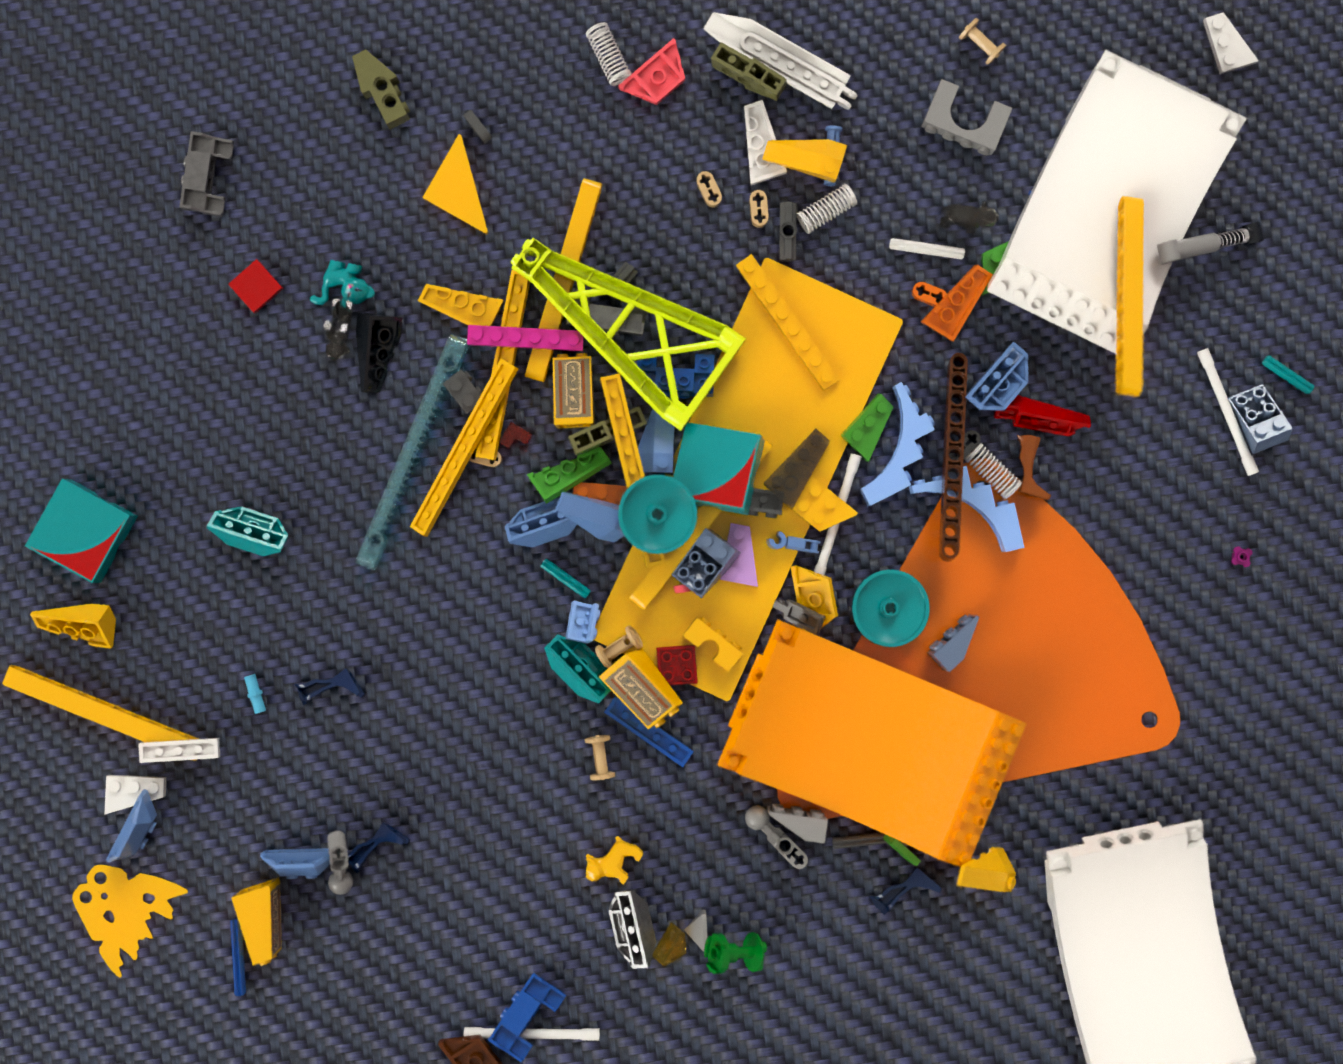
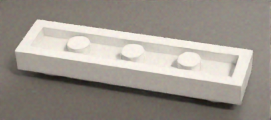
[139,738,220,763]

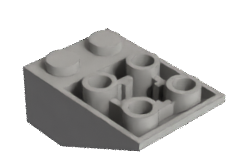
[767,803,828,843]

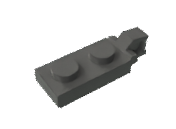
[773,598,825,635]

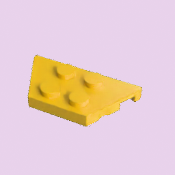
[790,466,858,532]
[791,565,838,634]

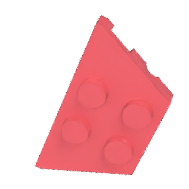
[618,38,685,105]

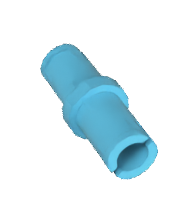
[244,674,266,714]

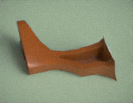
[1017,435,1051,500]

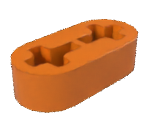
[912,282,947,307]

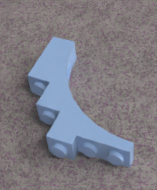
[859,382,935,506]
[909,466,1025,552]

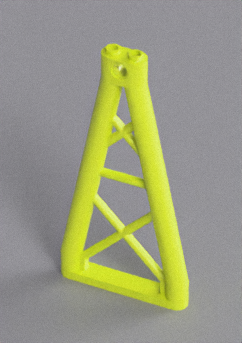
[511,238,746,431]

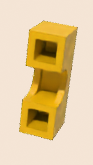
[683,617,743,672]

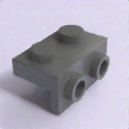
[442,370,483,414]
[748,488,784,518]

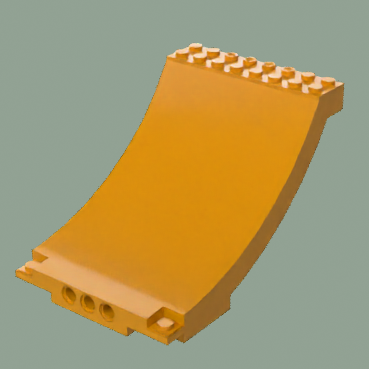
[717,619,1027,867]

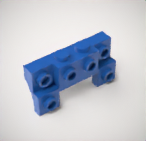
[637,354,715,399]
[488,973,567,1063]

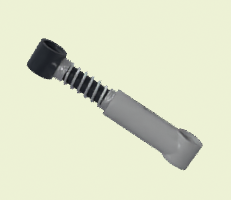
[1157,222,1264,264]

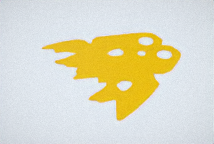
[72,865,188,978]

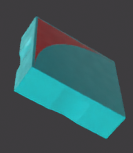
[673,422,765,515]
[25,478,138,583]

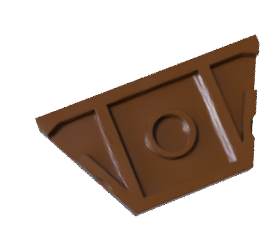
[438,1034,503,1064]

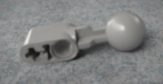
[745,805,808,869]
[327,831,353,895]

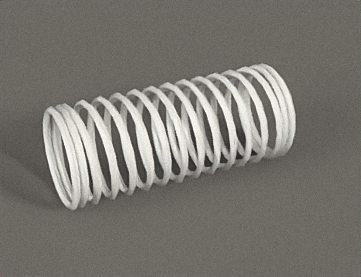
[586,22,632,86]
[796,184,857,234]
[964,443,1022,499]

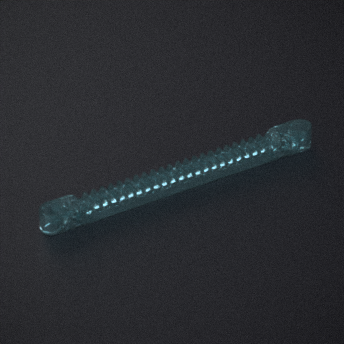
[356,334,469,571]

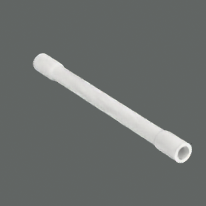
[1197,348,1259,476]
[814,453,862,575]
[464,1027,600,1041]

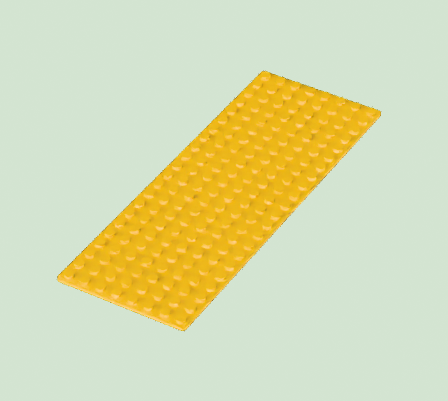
[594,258,903,701]

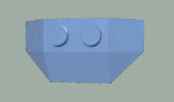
[965,342,1028,411]
[504,497,577,547]
[105,789,157,862]
[260,848,330,879]

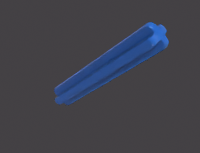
[230,918,246,996]

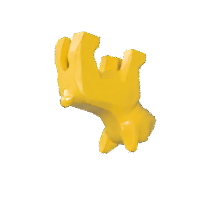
[586,836,643,885]

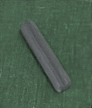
[832,832,887,849]

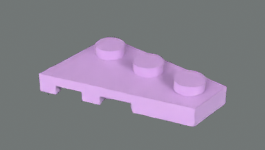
[720,523,758,587]

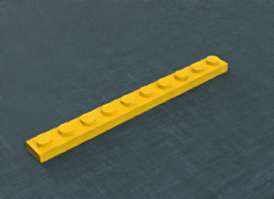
[475,270,530,461]
[410,359,519,537]
[600,373,666,568]

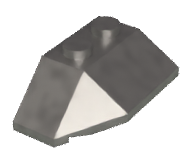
[608,890,656,969]

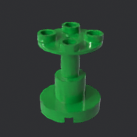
[704,932,767,974]

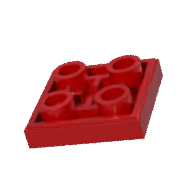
[228,259,284,313]
[656,645,698,685]

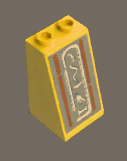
[553,353,595,429]
[599,648,683,729]
[231,877,282,966]

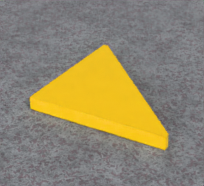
[422,134,488,235]

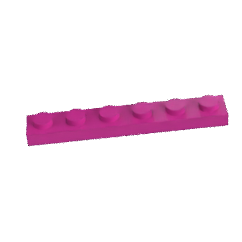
[467,325,584,351]

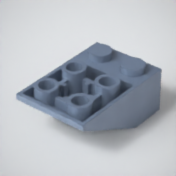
[1228,384,1293,454]
[671,528,741,598]
[927,614,979,672]

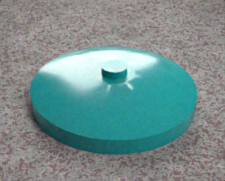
[618,475,697,554]
[852,570,930,647]

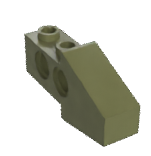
[711,42,787,101]
[352,49,410,130]
[568,406,647,456]

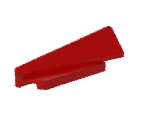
[994,395,1091,437]

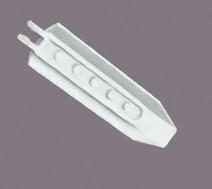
[704,12,858,110]

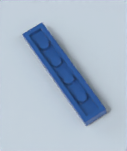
[604,696,694,767]

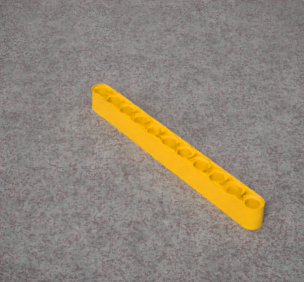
[525,178,602,382]
[1116,196,1144,397]
[629,438,773,611]
[2,665,198,761]

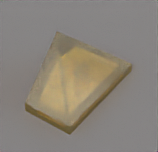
[653,922,687,966]

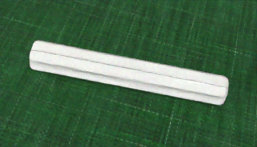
[889,238,965,259]

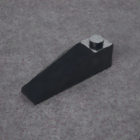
[356,313,403,393]

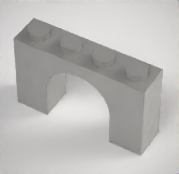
[921,79,1012,155]

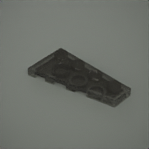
[764,429,830,510]

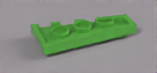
[527,447,612,504]

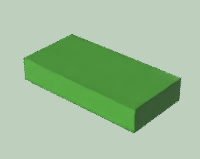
[883,835,921,866]

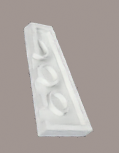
[744,100,787,185]

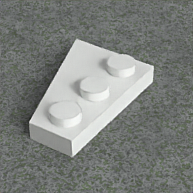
[1203,12,1258,74]
[104,775,166,815]

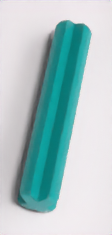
[1262,355,1314,394]
[541,559,591,598]

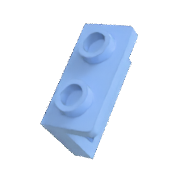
[565,601,600,644]

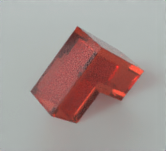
[499,422,532,449]

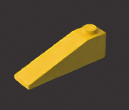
[762,139,847,183]
[30,604,116,649]
[957,847,1016,892]

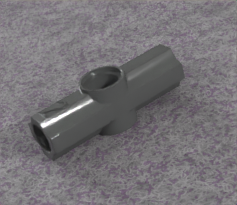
[779,202,797,262]

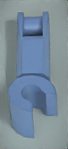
[766,531,821,554]

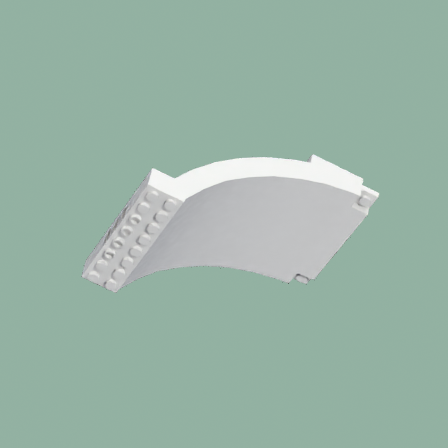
[987,49,1247,354]
[1045,819,1256,1064]

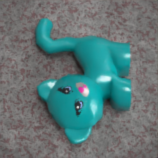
[310,260,375,308]

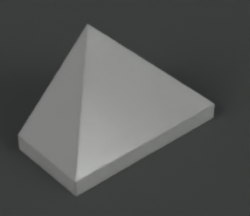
[684,909,708,952]

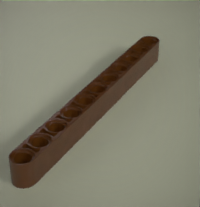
[939,353,968,562]

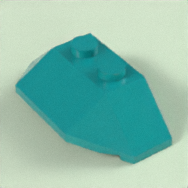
[207,507,288,556]
[544,635,611,703]

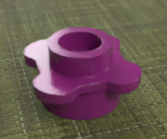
[1231,546,1252,567]

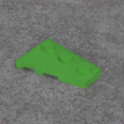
[841,394,893,462]

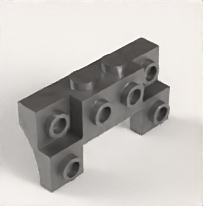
[179,131,234,217]
[566,288,647,337]

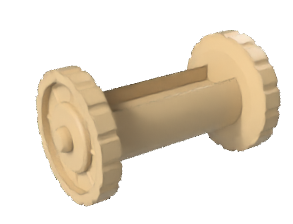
[959,18,1006,65]
[595,625,643,668]
[585,735,615,780]

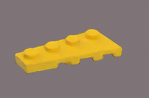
[418,284,504,326]

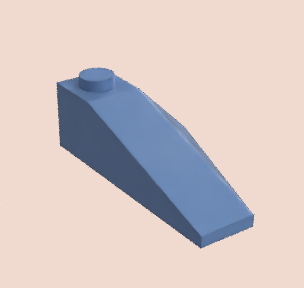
[638,398,675,475]
[556,491,624,542]

